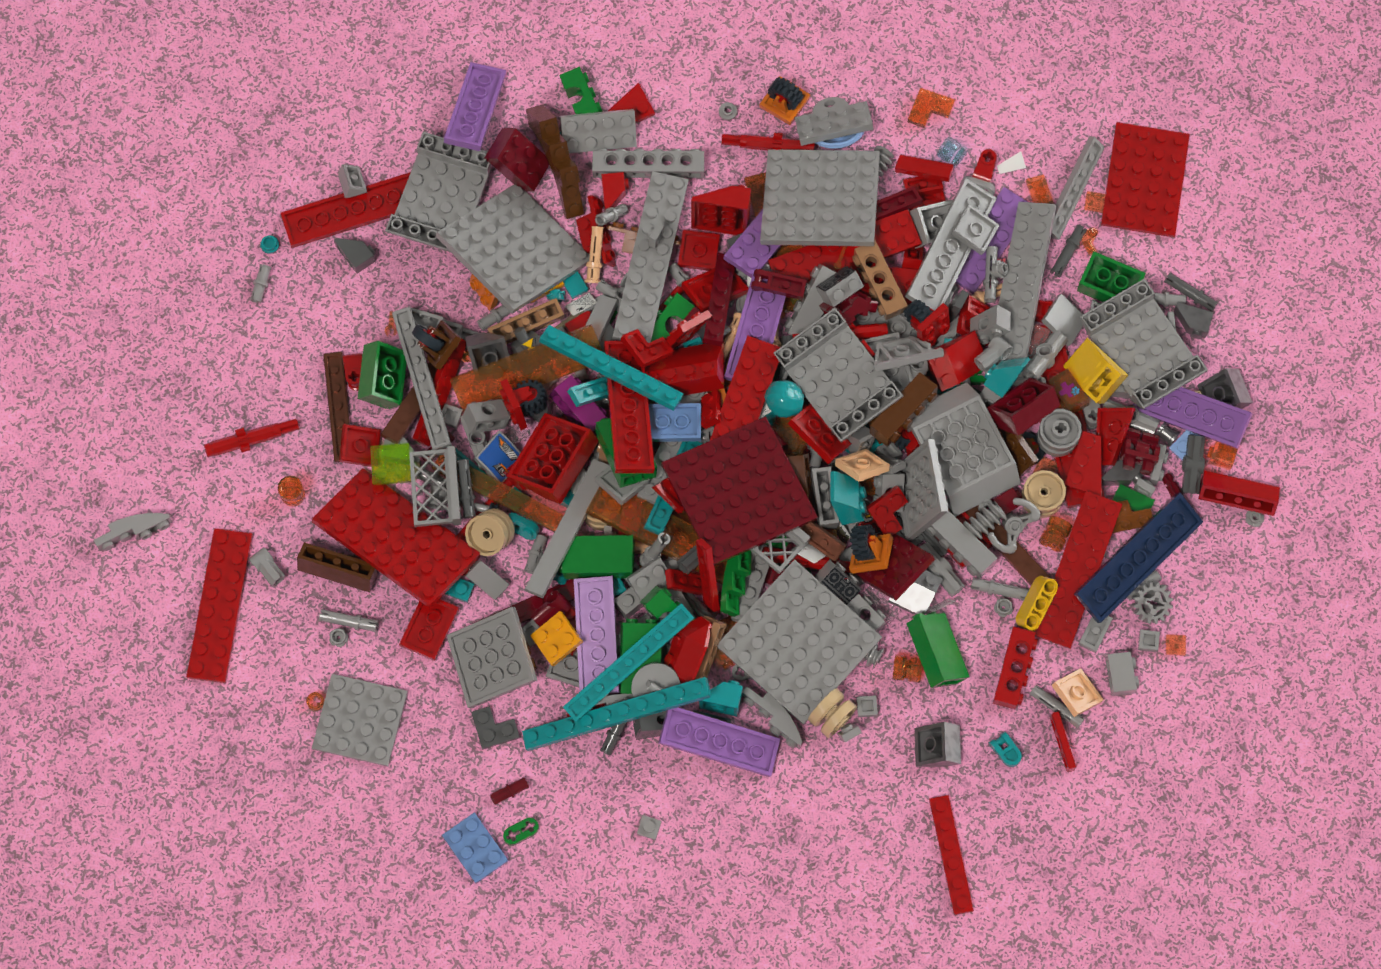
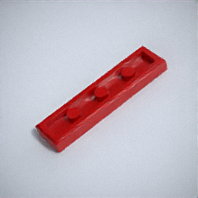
[696,538,720,612]

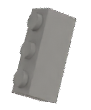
[811,467,839,529]

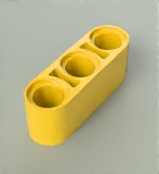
[1015,576,1058,631]

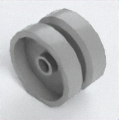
[1037,409,1082,457]

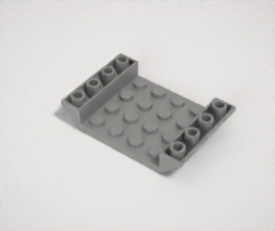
[385,132,491,252]
[1080,278,1208,409]
[774,308,904,442]
[907,382,1021,517]

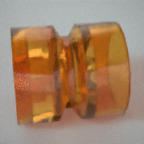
[278,476,305,507]
[1039,516,1073,552]
[892,655,922,683]

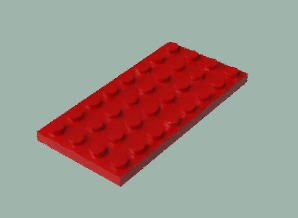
[312,468,480,608]

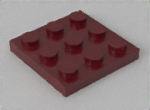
[856,534,935,601]

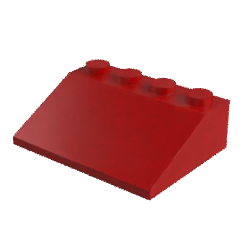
[691,185,751,236]
[645,341,724,401]
[507,413,598,504]

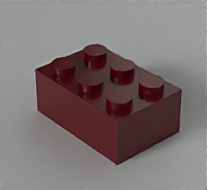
[484,128,549,191]
[987,378,1060,436]

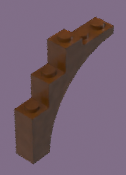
[526,104,584,219]

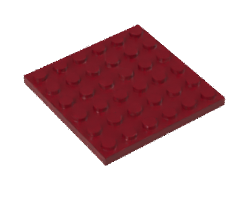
[661,416,818,566]

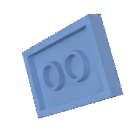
[648,403,701,442]
[442,812,508,884]

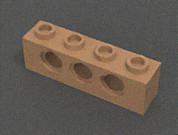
[852,241,908,320]
[487,298,564,345]

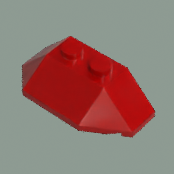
[664,616,712,684]

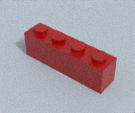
[1198,470,1280,516]

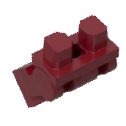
[819,291,878,325]
[1120,428,1160,475]

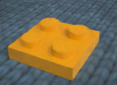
[530,611,583,666]

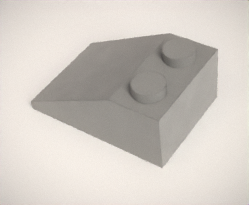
[909,200,953,249]

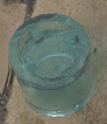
[936,136,968,168]

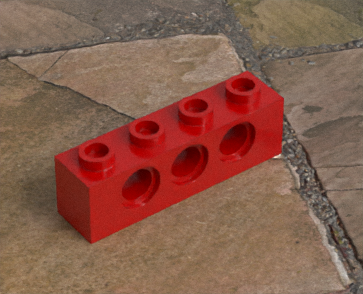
[993,626,1038,710]

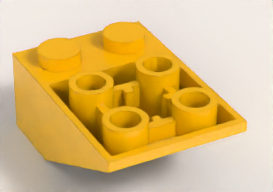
[1063,337,1128,404]

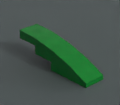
[720,550,751,617]

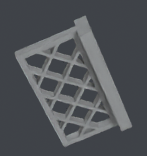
[409,446,462,527]
[751,528,811,574]

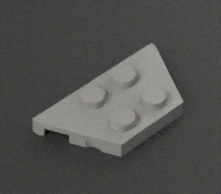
[874,336,944,372]

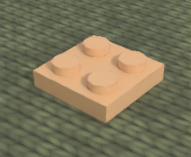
[835,449,890,482]
[1051,669,1104,717]

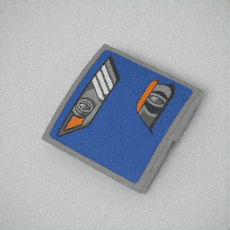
[474,430,521,486]

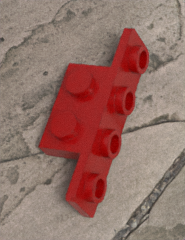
[576,195,616,267]

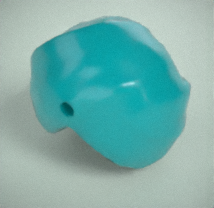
[764,380,804,418]

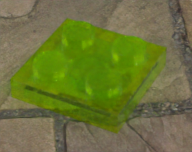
[370,443,411,485]

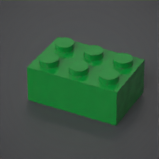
[1077,251,1146,302]
[357,341,406,409]

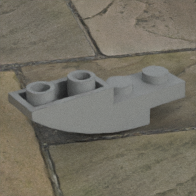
[94,513,172,551]
[742,687,802,749]

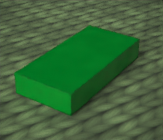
[1112,484,1155,512]

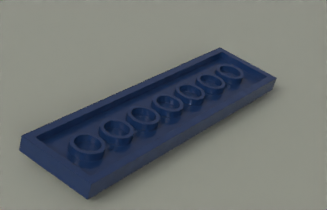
[1074,493,1203,623]

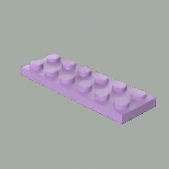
[574,576,620,693]

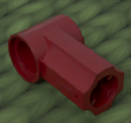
[531,590,571,627]

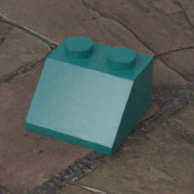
[983,357,1031,398]
[830,471,867,525]
[699,680,743,717]

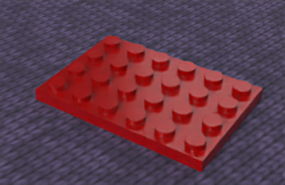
[1101,122,1190,238]

